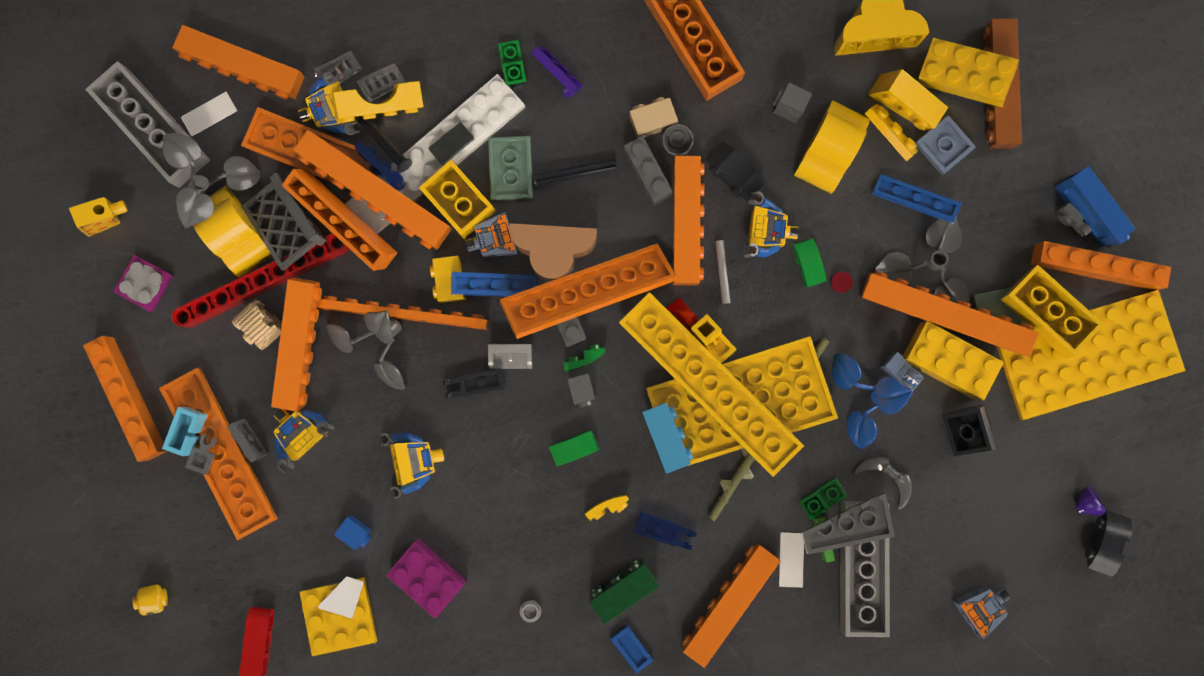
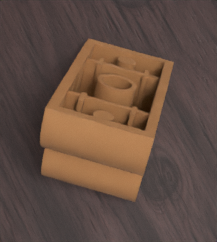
[510,223,597,282]

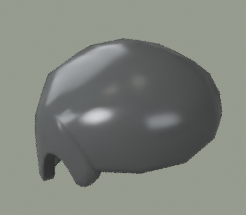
[662,124,694,156]

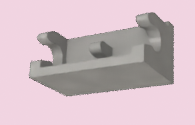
[488,344,532,369]

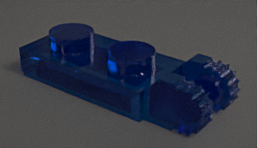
[355,141,406,190]
[634,512,697,550]

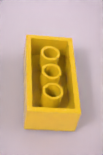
[919,38,1019,108]
[1000,265,1104,359]
[903,321,1004,400]

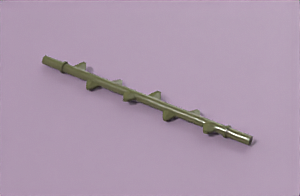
[708,337,829,521]

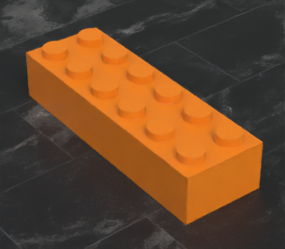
[644,0,745,101]

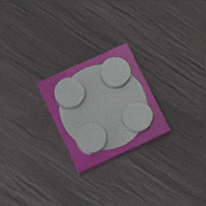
[113,255,173,313]

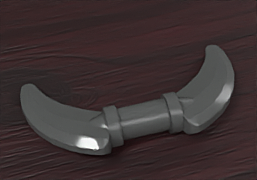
[854,457,912,509]

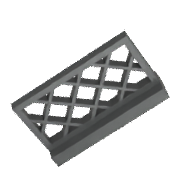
[241,172,327,270]

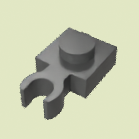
[1055,202,1092,237]
[185,434,217,475]

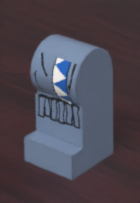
[880,352,924,391]

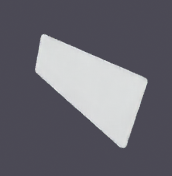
[318,577,363,618]

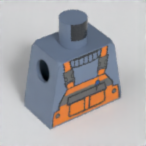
[465,212,518,258]
[953,586,1011,639]

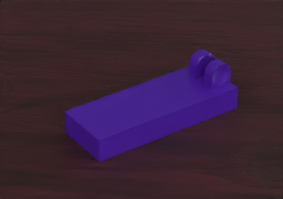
[531,47,583,97]

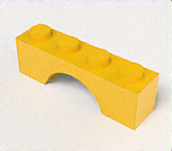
[331,81,423,122]

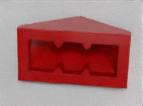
[666,298,699,338]

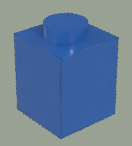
[334,515,372,550]

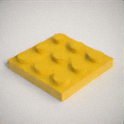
[300,577,378,656]

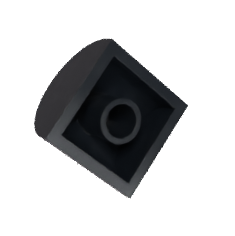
[942,405,997,457]

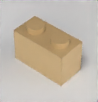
[629,97,678,139]

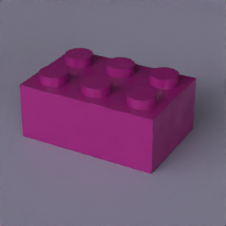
[386,539,467,618]

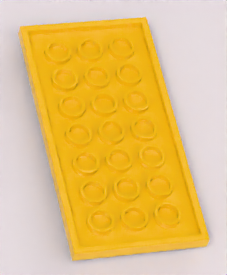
[997,290,1185,420]
[646,336,838,466]

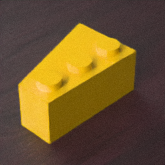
[868,69,948,130]

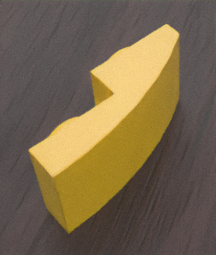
[585,494,629,521]

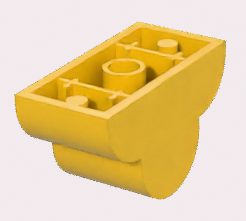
[834,0,929,56]
[794,100,870,194]
[193,185,273,278]

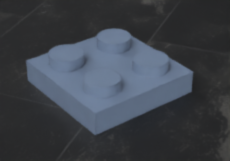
[916,115,976,175]

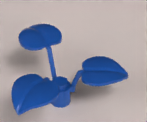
[832,353,913,449]

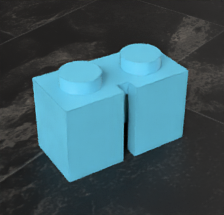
[162,407,208,456]

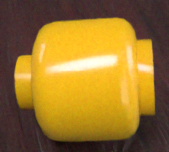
[132,584,168,616]

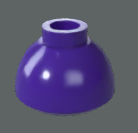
[1075,486,1106,515]

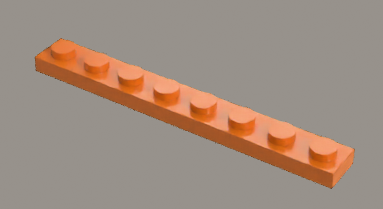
[317,296,489,330]

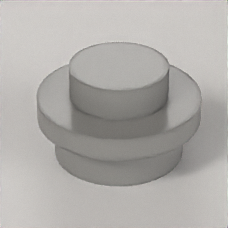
[520,600,541,622]

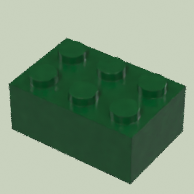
[589,559,660,625]

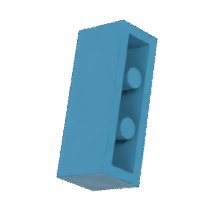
[642,403,693,474]

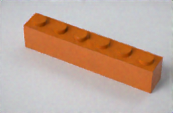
[172,25,305,100]
[673,156,704,286]
[281,169,397,271]
[1031,241,1171,290]
[271,278,322,411]
[83,336,167,462]
[681,543,781,668]

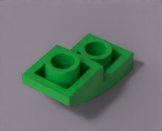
[498,40,526,85]
[793,238,827,287]
[564,344,605,372]
[549,430,599,466]
[799,477,848,520]

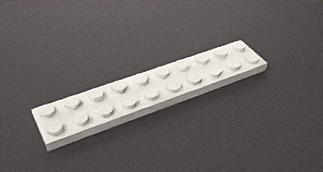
[345,74,525,234]

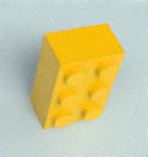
[419,160,496,239]

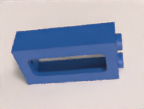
[1054,166,1135,248]

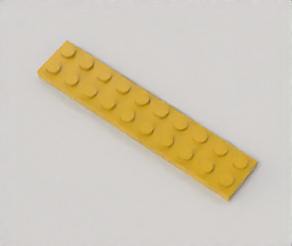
[619,292,804,477]

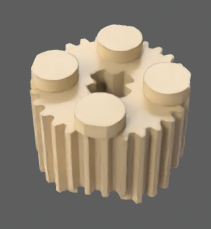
[232,300,282,350]

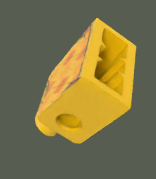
[69,197,128,237]

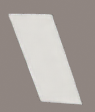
[181,92,237,137]
[779,532,804,587]

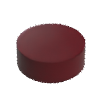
[830,272,853,293]

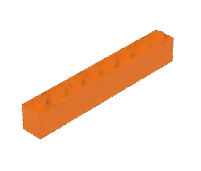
[293,130,452,250]
[860,271,1039,357]

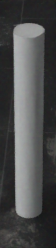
[715,240,731,304]

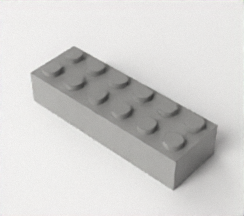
[85,61,210,188]
[840,501,890,637]

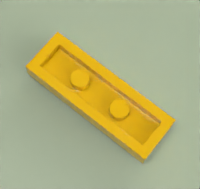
[865,104,919,161]

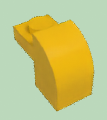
[691,314,736,364]

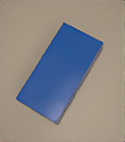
[610,624,654,674]

